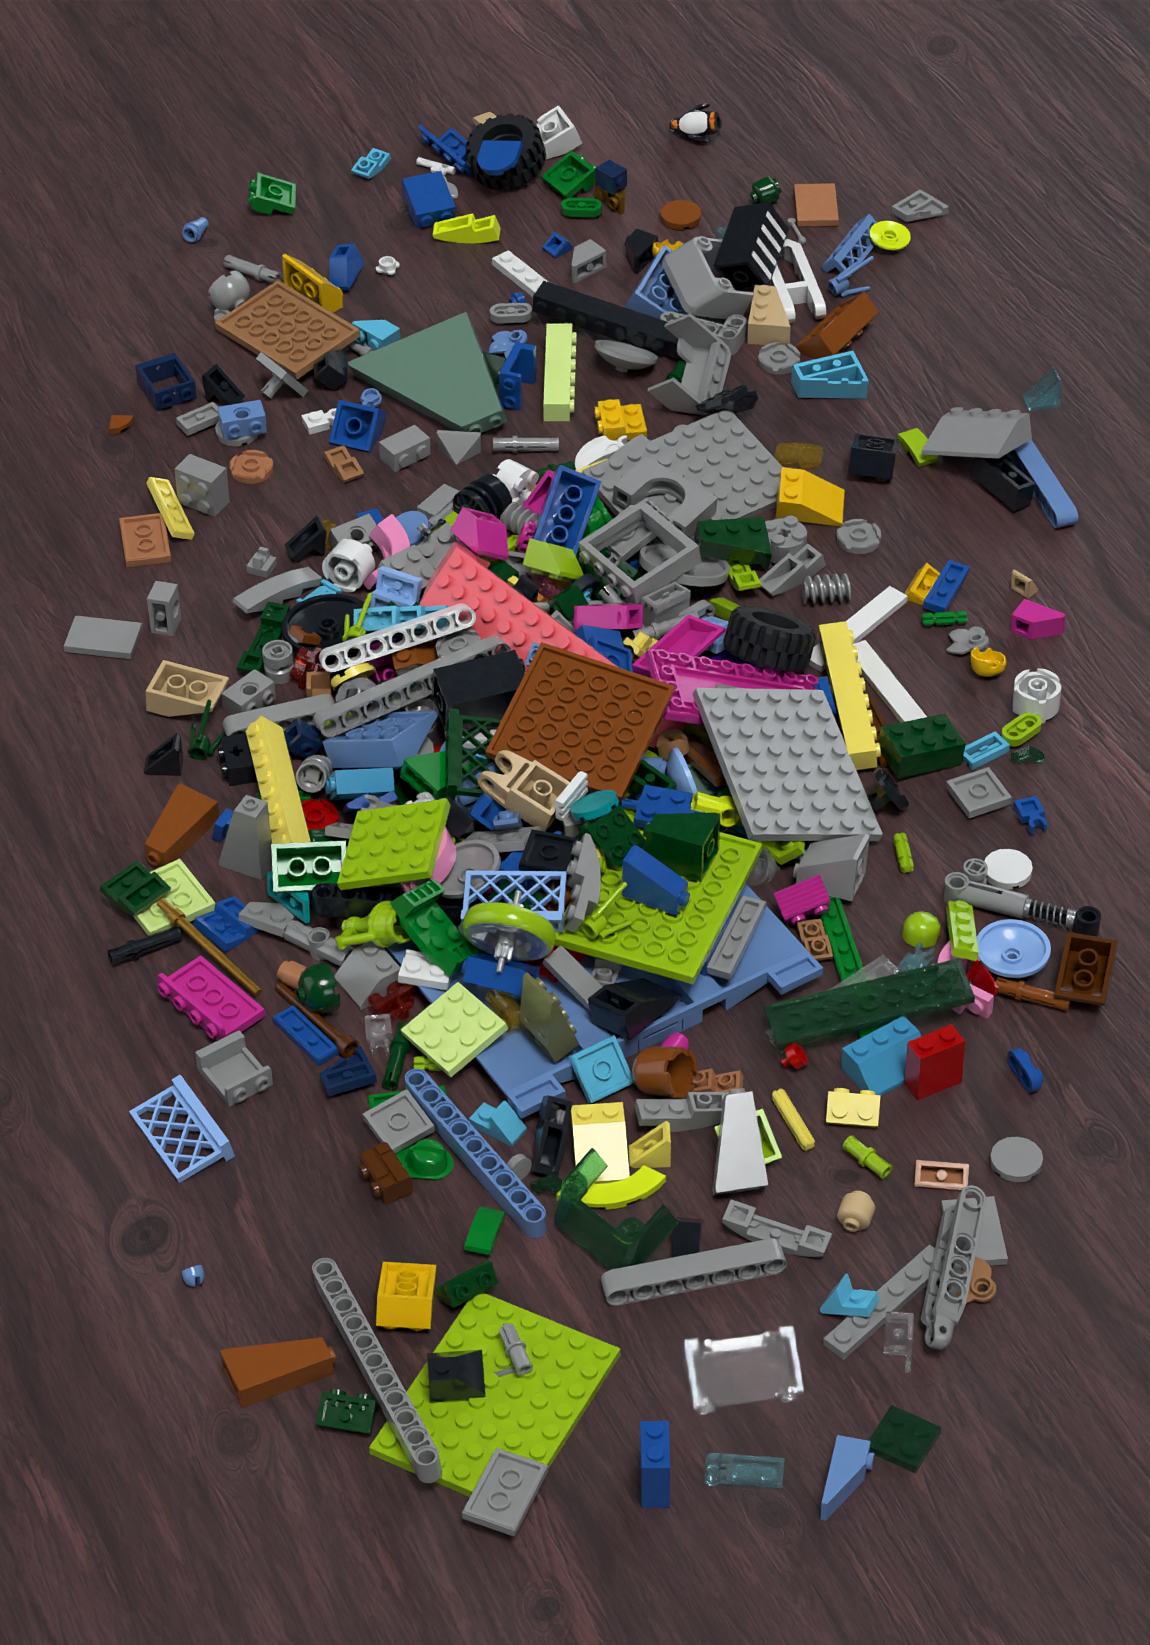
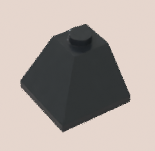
[427,1350,486,1401]

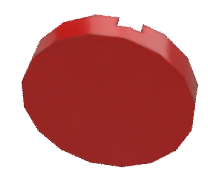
[301,799,339,829]

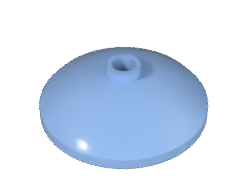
[667,747,698,794]
[977,919,1051,978]

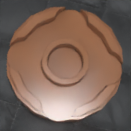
[230,450,273,484]

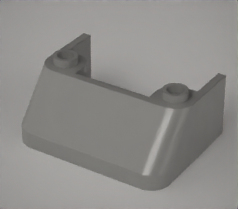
[662,236,754,319]
[648,313,731,416]

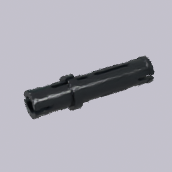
[107,926,182,965]

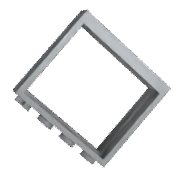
[578,500,702,604]

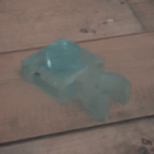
[896,943,934,984]

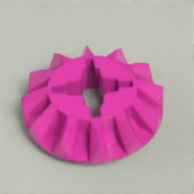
[515,519,536,553]

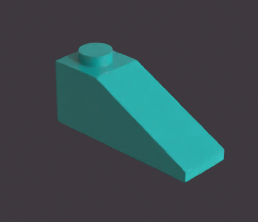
[267,871,310,923]

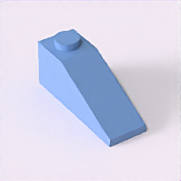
[821,1435,875,1521]

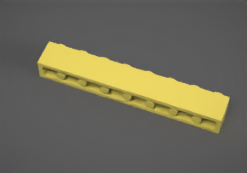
[819,621,881,770]
[246,716,311,844]

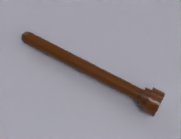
[275,982,359,1058]

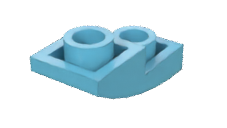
[351,148,391,179]

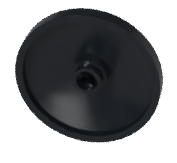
[282,594,370,660]

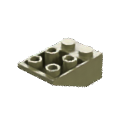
[519,972,579,1063]

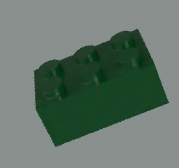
[878,713,966,778]

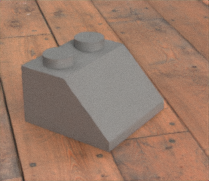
[334,942,403,1011]

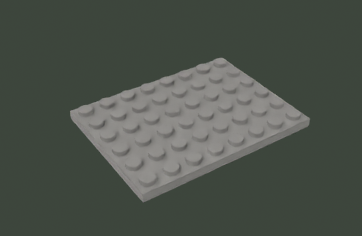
[582,410,782,545]
[693,688,883,841]

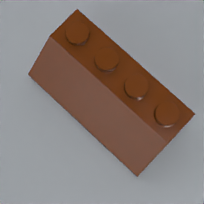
[794,291,879,359]

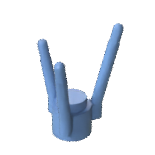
[827,256,874,298]

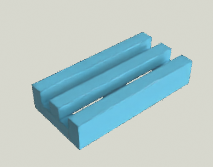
[963,732,1010,770]

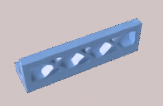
[821,214,877,279]

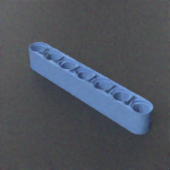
[1007,440,1078,528]

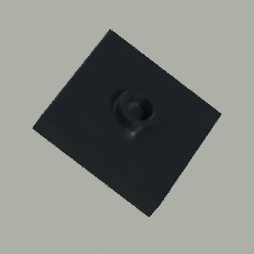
[519,829,580,879]

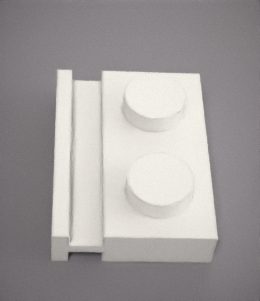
[398,949,452,990]

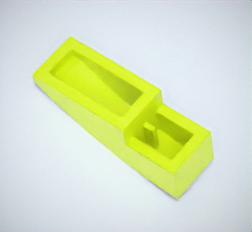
[433,213,501,244]

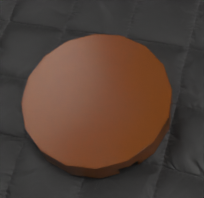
[661,200,701,230]

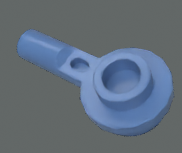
[360,388,382,408]

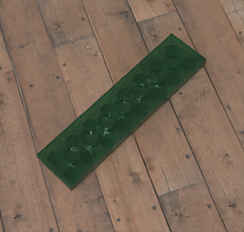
[764,958,975,1051]

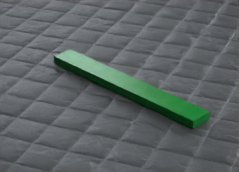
[818,896,883,1039]

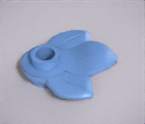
[489,330,528,359]

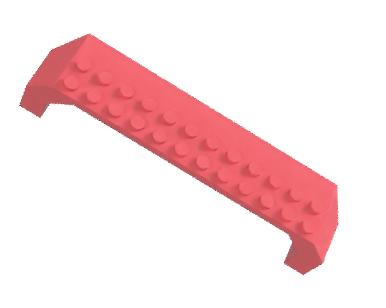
[420,542,687,749]

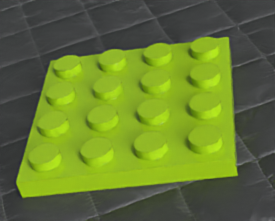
[337,799,451,890]

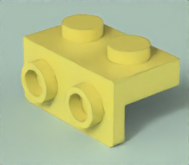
[826,1088,880,1128]

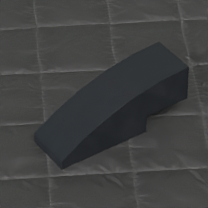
[532,1095,573,1178]

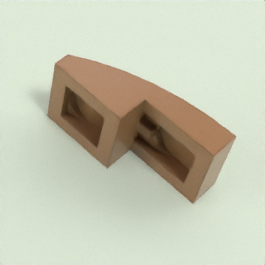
[324,445,364,483]

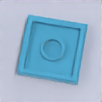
[568,1035,634,1104]

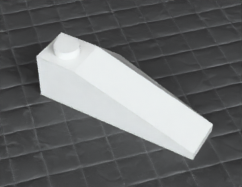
[537,105,582,159]

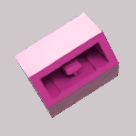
[450,507,509,561]

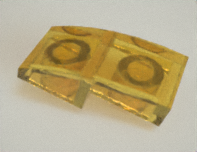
[774,442,824,469]

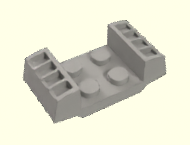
[606,497,675,567]

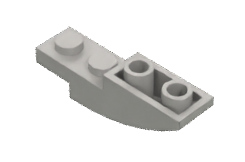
[565,833,601,933]
[634,1092,730,1132]

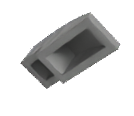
[759,543,826,596]

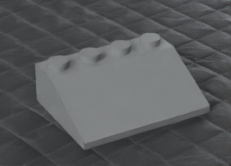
[922,407,1032,458]

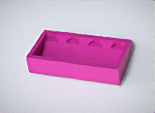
[632,614,726,678]

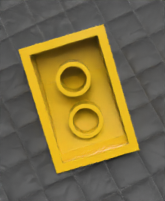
[775,467,844,527]
[376,1262,436,1331]

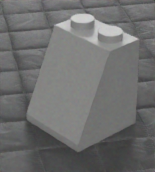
[793,834,870,901]

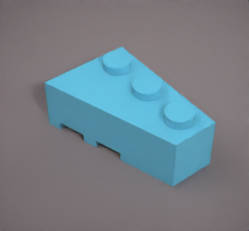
[791,351,869,399]

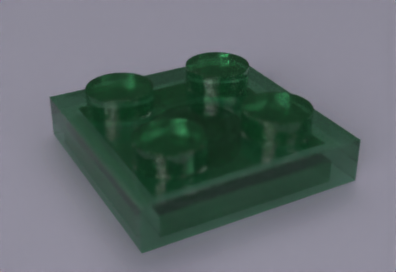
[868,1405,941,1474]

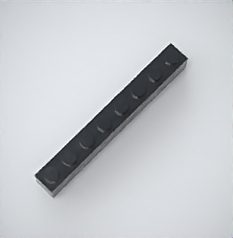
[532,281,686,362]

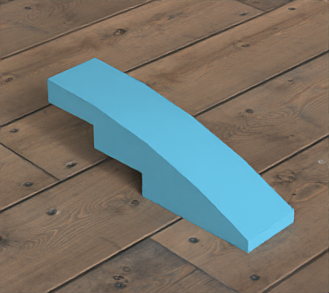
[354,605,450,633]

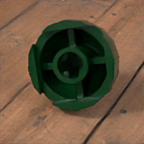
[295,962,340,1013]

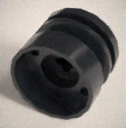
[452,473,512,519]

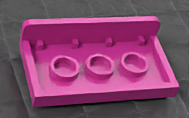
[157,956,265,1041]

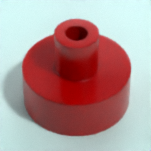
[781,1042,808,1070]

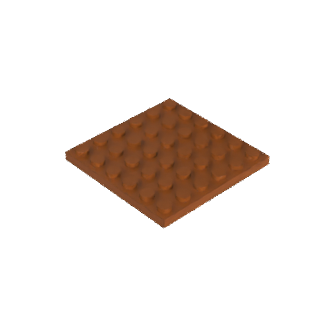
[485,642,675,803]

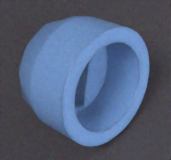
[181,1265,204,1287]

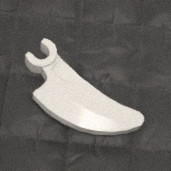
[575,435,627,470]

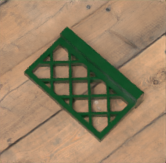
[445,709,504,800]

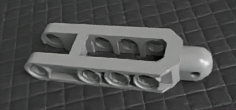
[921,1185,986,1350]

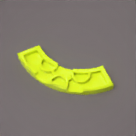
[556,1165,666,1210]

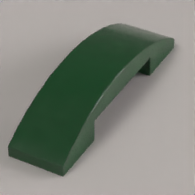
[237,601,290,673]

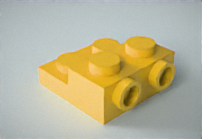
[594,399,647,441]

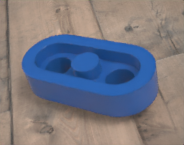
[814,676,837,716]
[1007,1048,1043,1093]

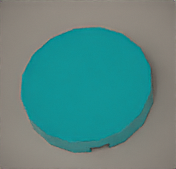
[570,790,619,821]

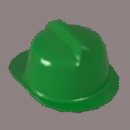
[395,1139,454,1180]

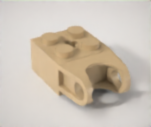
[478,750,570,832]

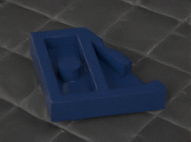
[319,1046,377,1096]

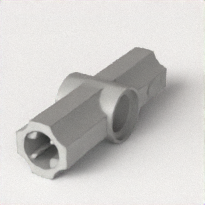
[284,920,355,966]

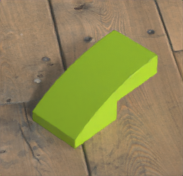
[897,428,939,468]

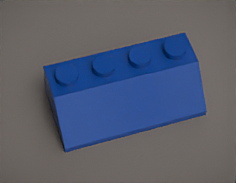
[532,465,602,556]

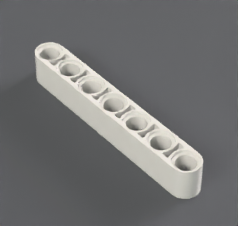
[319,603,476,672]

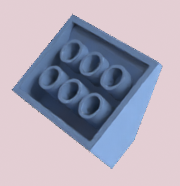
[625,245,695,319]
[323,711,438,770]

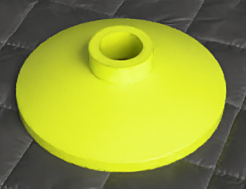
[869,221,911,250]

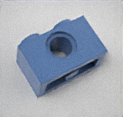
[218,400,267,440]

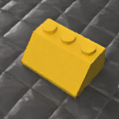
[282,254,343,313]

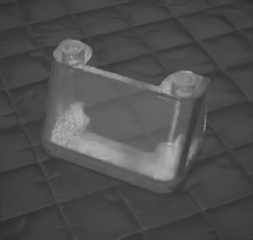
[680,1325,804,1414]

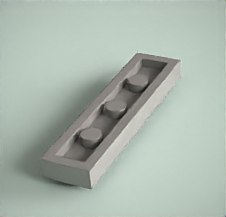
[707,896,766,980]

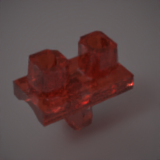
[289,646,326,690]
[368,981,415,1025]

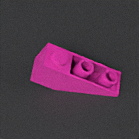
[574,603,643,630]

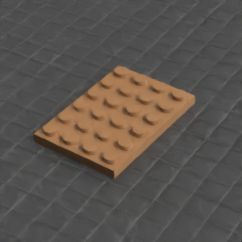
[214,280,361,379]

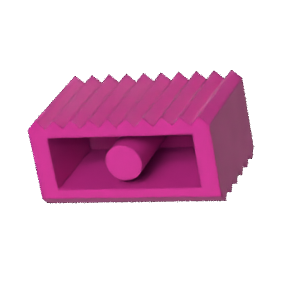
[774,874,832,925]

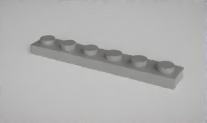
[823,1244,945,1360]

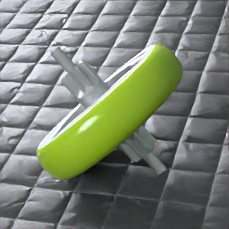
[462,891,556,973]

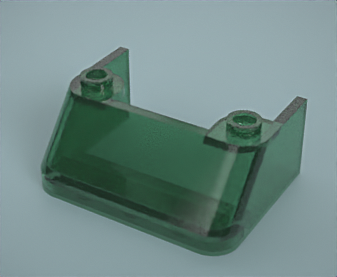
[554,1148,679,1270]

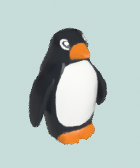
[669,104,722,143]

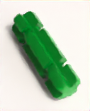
[922,611,967,626]

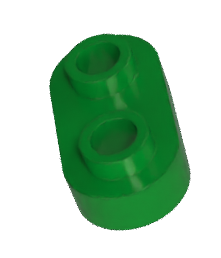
[561,198,602,218]

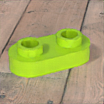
[1001,712,1042,747]

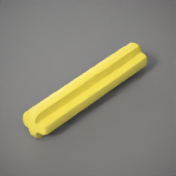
[772,1089,815,1151]

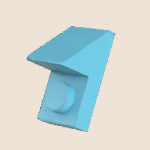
[469,1101,527,1147]
[820,1273,880,1317]

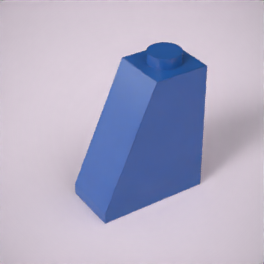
[622,845,690,915]

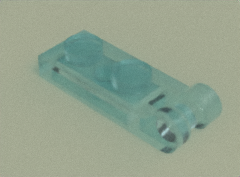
[704,1453,785,1488]

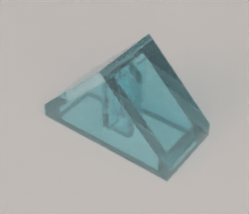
[1022,367,1063,411]

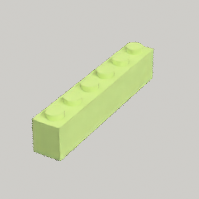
[543,324,577,421]

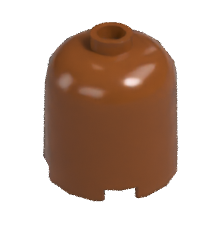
[632,1046,698,1099]

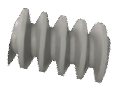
[500,502,539,535]
[802,573,851,605]

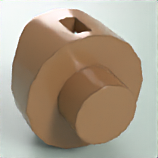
[656,728,690,760]

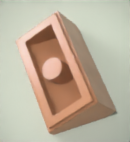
[914,1160,969,1190]

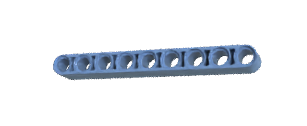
[405,1068,547,1238]

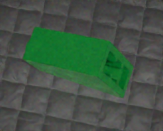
[400,751,476,800]

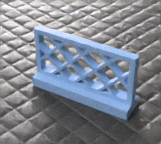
[461,870,567,932]
[129,1075,235,1183]

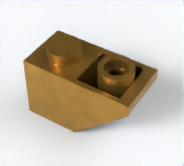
[594,185,626,215]

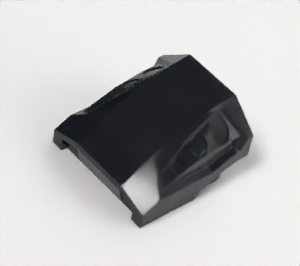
[695,384,758,414]

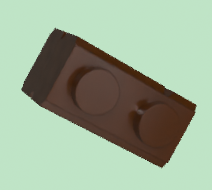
[358,1142,413,1205]

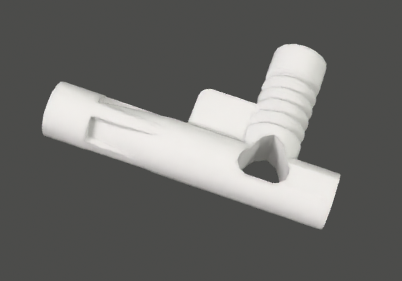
[416,157,456,175]

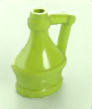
[335,900,411,950]

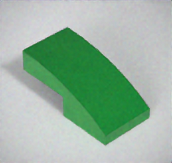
[464,1207,505,1255]

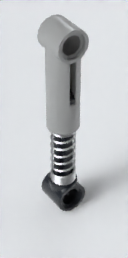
[943,872,1101,937]

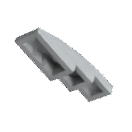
[233,567,322,613]

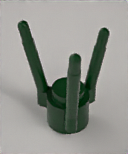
[187,699,226,760]

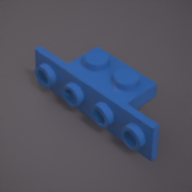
[418,124,473,177]

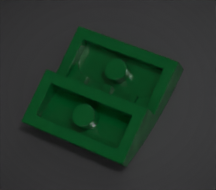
[100,860,171,916]

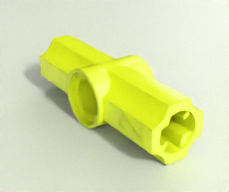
[691,792,744,827]

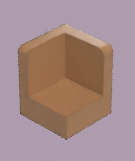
[306,671,332,698]

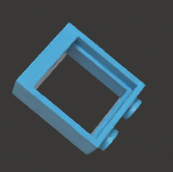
[325,768,395,801]

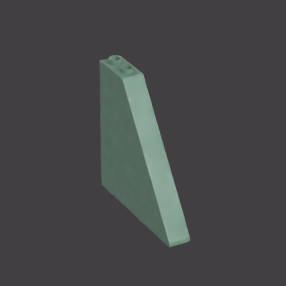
[348,312,508,433]

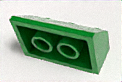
[271,841,346,893]

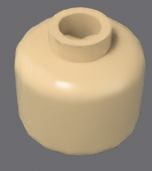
[837,1191,875,1232]

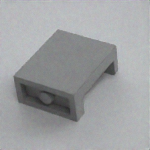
[195,1030,273,1107]

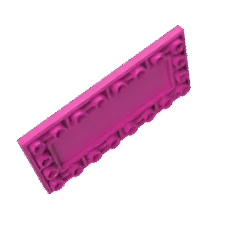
[645,649,818,725]

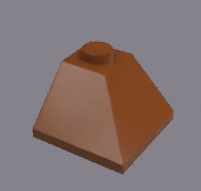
[391,638,439,676]

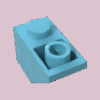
[352,320,401,351]

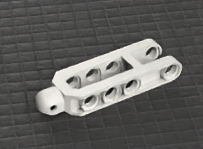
[769,239,826,324]

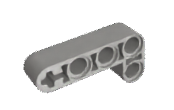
[660,311,746,355]

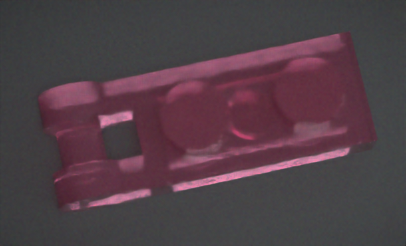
[526,572,564,598]

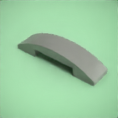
[722,1200,832,1257]

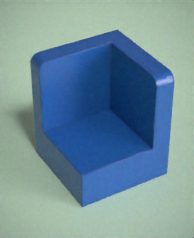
[470,792,507,831]

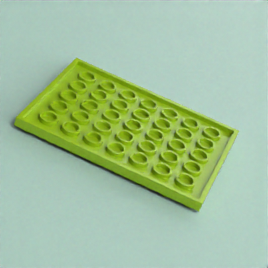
[555,808,762,985]
[369,1292,621,1497]

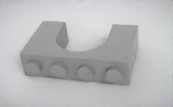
[612,456,718,538]

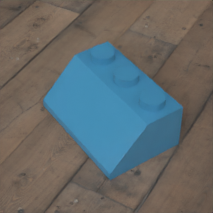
[841,1015,921,1096]

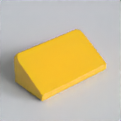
[904,563,940,605]

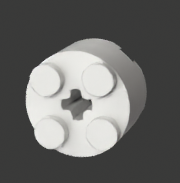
[493,459,539,506]
[322,539,375,592]
[1012,669,1061,724]

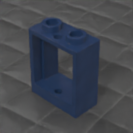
[135,353,197,411]

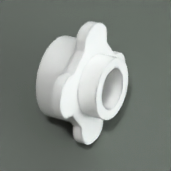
[376,256,399,275]

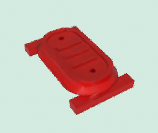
[965,957,999,998]

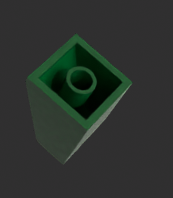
[643,813,720,882]

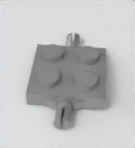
[416,522,470,570]

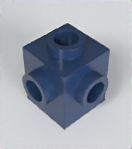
[284,718,323,759]

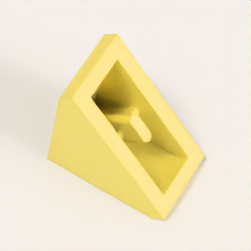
[629,1121,671,1168]

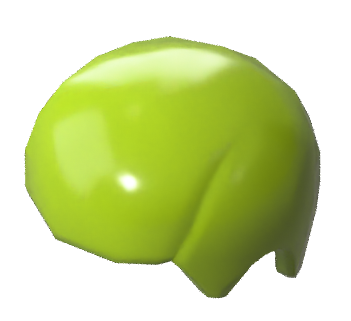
[902,912,941,948]

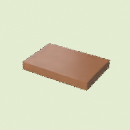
[794,183,839,227]
[119,513,171,568]

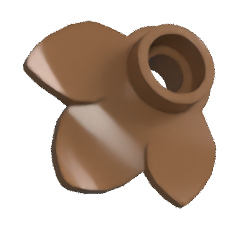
[956,1257,997,1304]

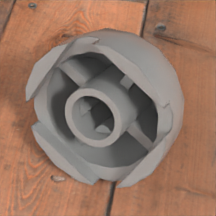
[208,271,250,312]

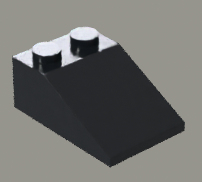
[848,433,899,481]

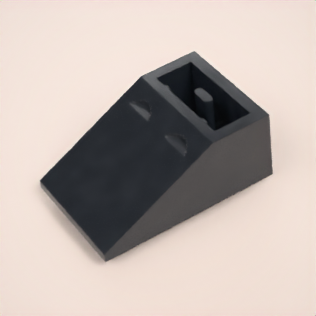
[588,978,681,1040]

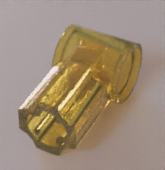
[485,989,524,1032]

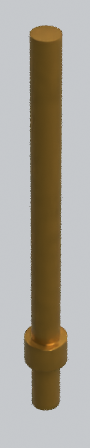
[157,898,262,997]

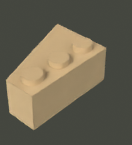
[748,285,791,345]

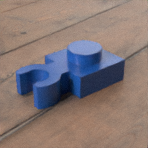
[1013,796,1047,834]

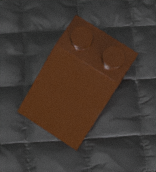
[1054,932,1117,1006]

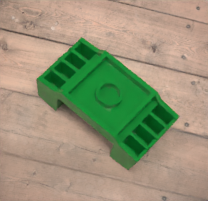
[390,879,485,977]

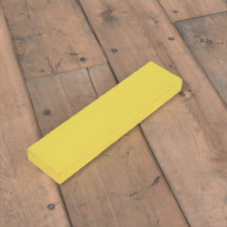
[146,477,195,540]

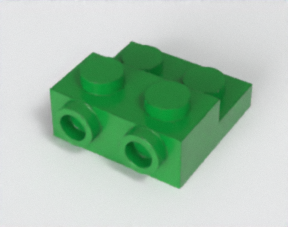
[541,151,596,199]
[247,173,296,215]

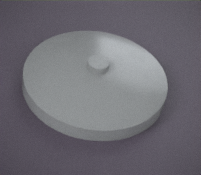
[639,542,730,586]

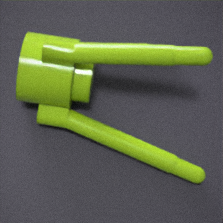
[342,593,372,649]
[581,882,633,939]

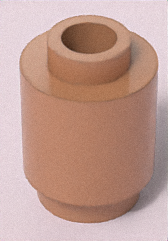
[277,961,307,989]

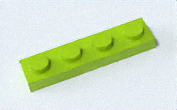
[946,900,979,961]

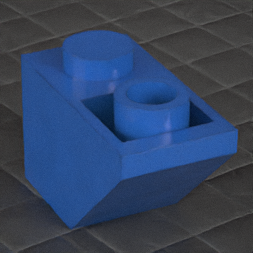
[329,243,364,291]

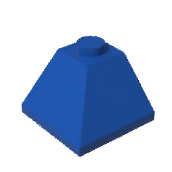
[329,400,387,452]

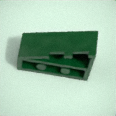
[694,517,772,569]

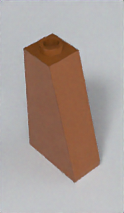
[145,783,219,867]
[220,1337,336,1408]

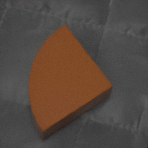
[109,415,134,435]
[289,625,322,645]

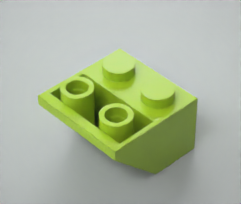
[522,538,584,583]

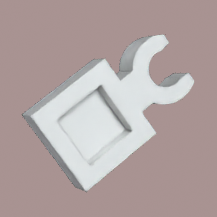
[301,408,337,435]

